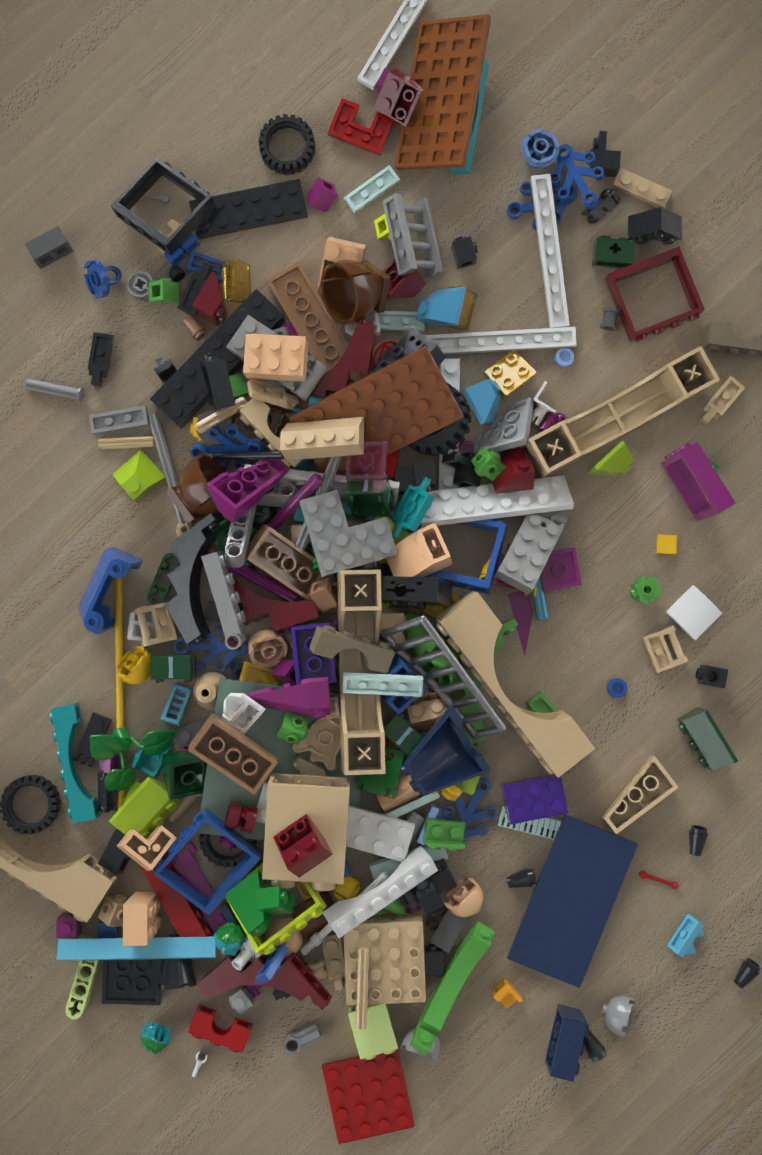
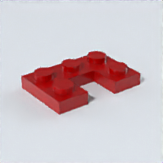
[328,98,394,156]

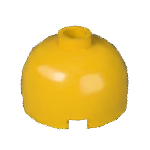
[116,646,152,685]

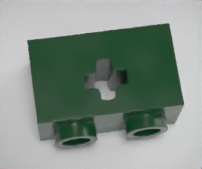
[592,235,635,269]

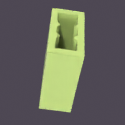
[348,1004,398,1060]

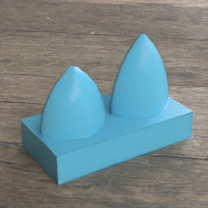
[667,913,704,958]

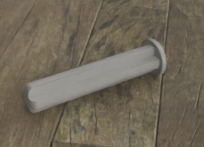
[25,378,84,402]

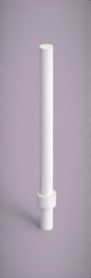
[300,872,389,955]

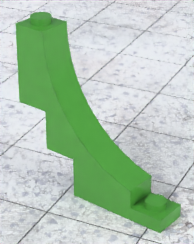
[453,618,518,746]
[410,921,495,1056]

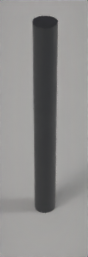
[212,451,284,461]

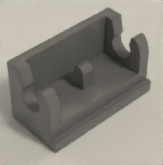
[25,226,73,269]
[430,909,470,953]

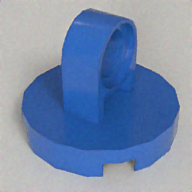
[84,259,122,299]

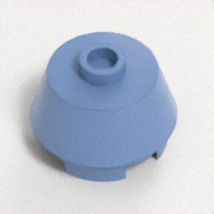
[521,129,559,168]

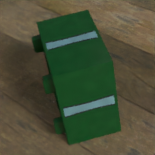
[345,473,393,517]
[151,655,197,683]
[383,712,426,756]

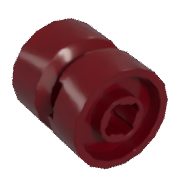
[224,801,258,833]

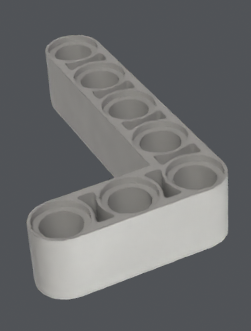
[225,481,296,568]

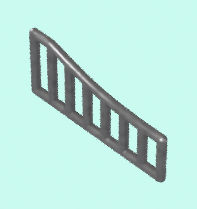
[380,615,507,739]

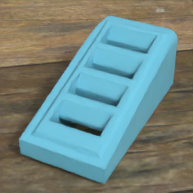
[161,683,193,728]

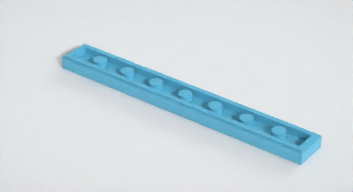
[56,937,216,961]

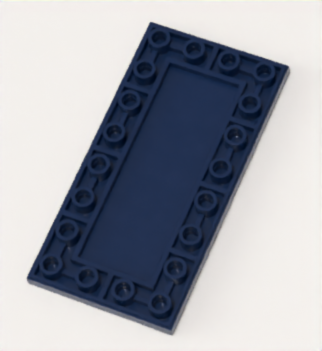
[507,814,638,988]

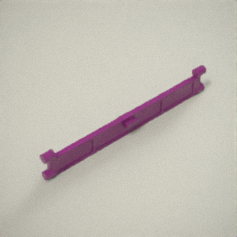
[171,841,263,998]

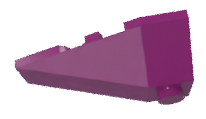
[206,459,290,523]
[248,677,330,718]

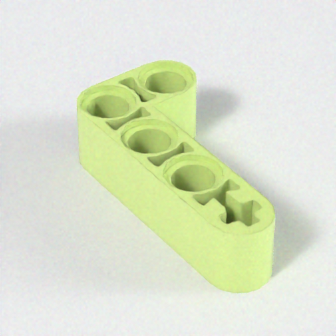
[65,934,101,1019]

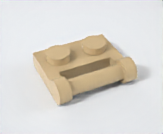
[134,602,177,647]
[642,625,688,673]

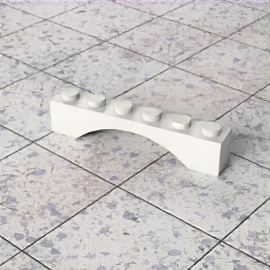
[322,846,438,938]

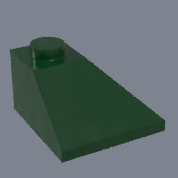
[162,751,207,800]

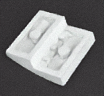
[666,585,722,641]

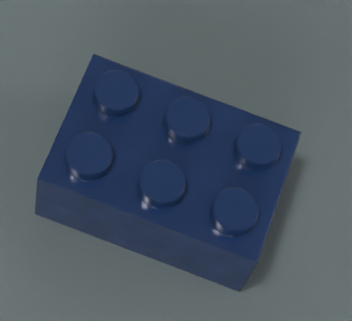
[545,1004,589,1082]

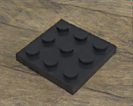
[102,959,162,1005]

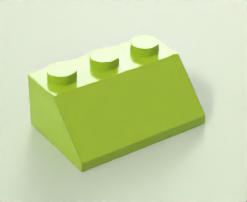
[109,777,182,840]

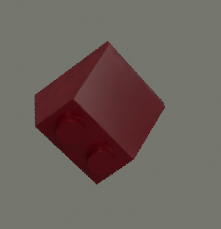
[192,272,227,326]
[491,447,535,494]

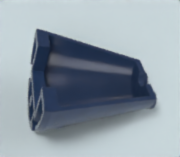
[399,706,491,796]

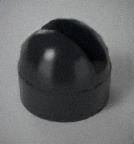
[168,265,186,283]

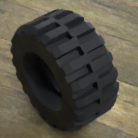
[408,382,471,456]

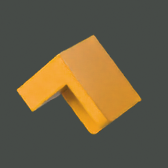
[491,978,523,1008]

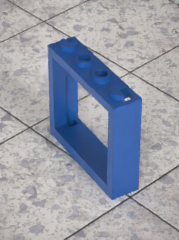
[424,519,507,595]
[153,808,261,915]

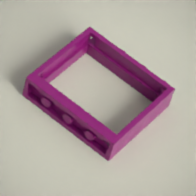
[661,442,736,521]

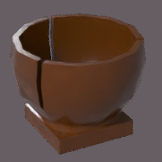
[321,260,391,325]
[166,454,229,523]

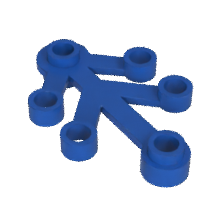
[550,144,604,210]
[507,182,578,230]
[190,424,265,470]
[174,622,248,672]
[442,777,497,842]

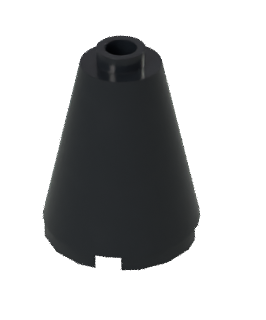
[157,934,197,990]

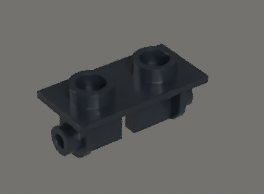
[581,188,621,224]
[98,772,118,813]

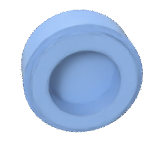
[554,347,574,368]

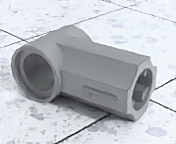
[283,1022,323,1056]

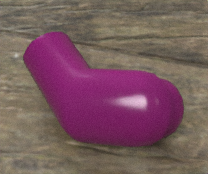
[538,413,566,432]

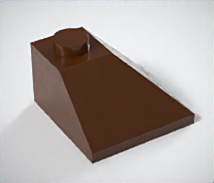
[291,891,334,941]

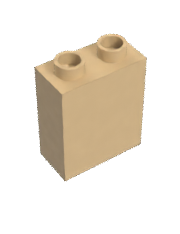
[262,773,351,891]

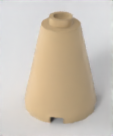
[193,671,227,710]

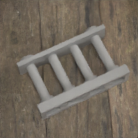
[382,193,443,278]

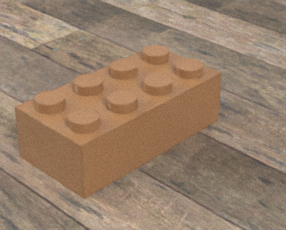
[246,524,325,600]
[188,713,278,795]

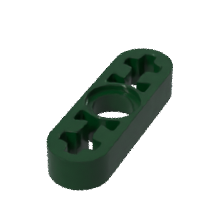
[147,553,180,605]

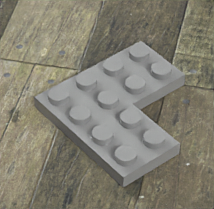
[299,490,398,577]

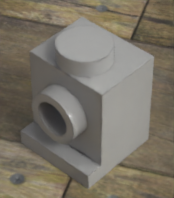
[228,985,255,1014]

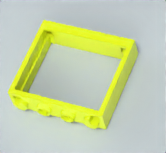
[225,863,327,955]

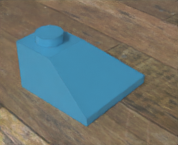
[416,287,467,327]
[463,379,501,425]

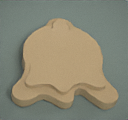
[292,717,341,771]

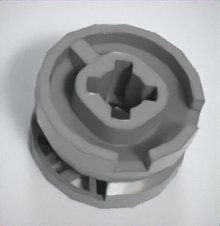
[127,271,154,301]

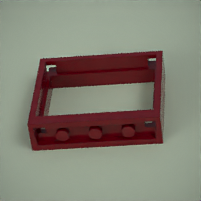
[605,247,705,342]

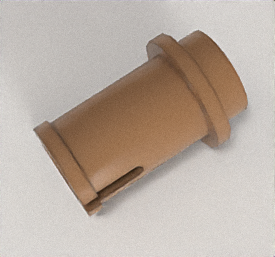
[183,315,206,340]

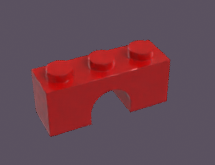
[188,1004,253,1053]

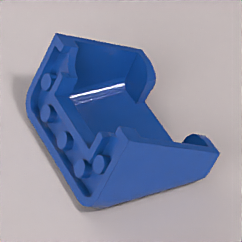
[79,547,143,635]

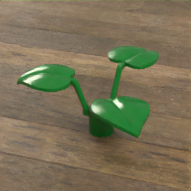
[90,727,175,793]

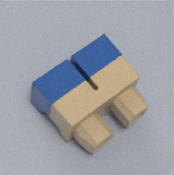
[157,219,200,266]

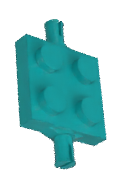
[391,476,434,539]

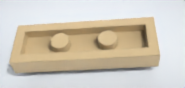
[612,168,672,208]

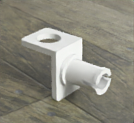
[531,381,556,426]
[232,937,262,971]

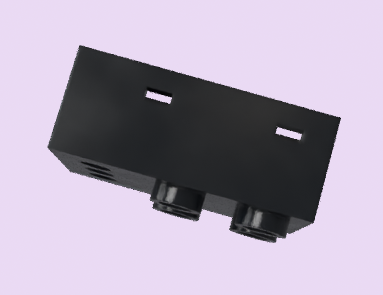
[373,328,446,372]
[382,576,453,609]

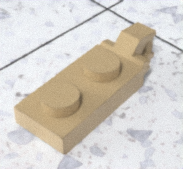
[699,375,745,425]
[247,378,299,410]
[322,933,345,991]

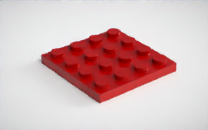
[322,1049,415,1144]

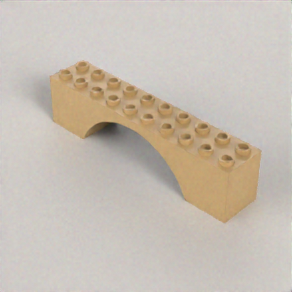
[523,346,720,479]
[337,570,385,775]
[435,590,595,778]
[0,835,121,923]

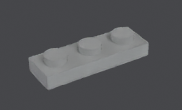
[89,405,149,435]

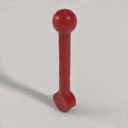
[639,871,679,889]

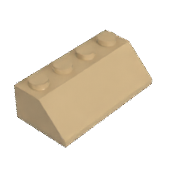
[280,417,364,460]

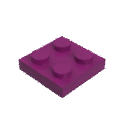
[541,547,582,591]

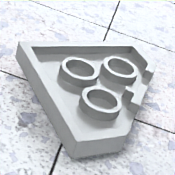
[473,397,534,455]

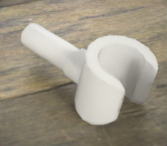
[192,1050,208,1077]

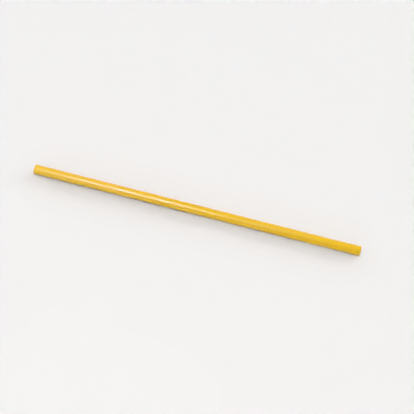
[115,578,125,810]

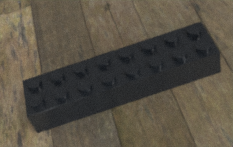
[150,289,286,429]

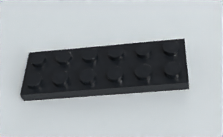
[189,179,308,239]

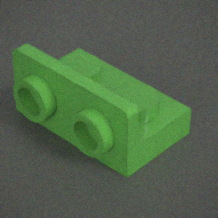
[423,818,466,851]

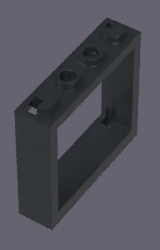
[111,157,216,256]

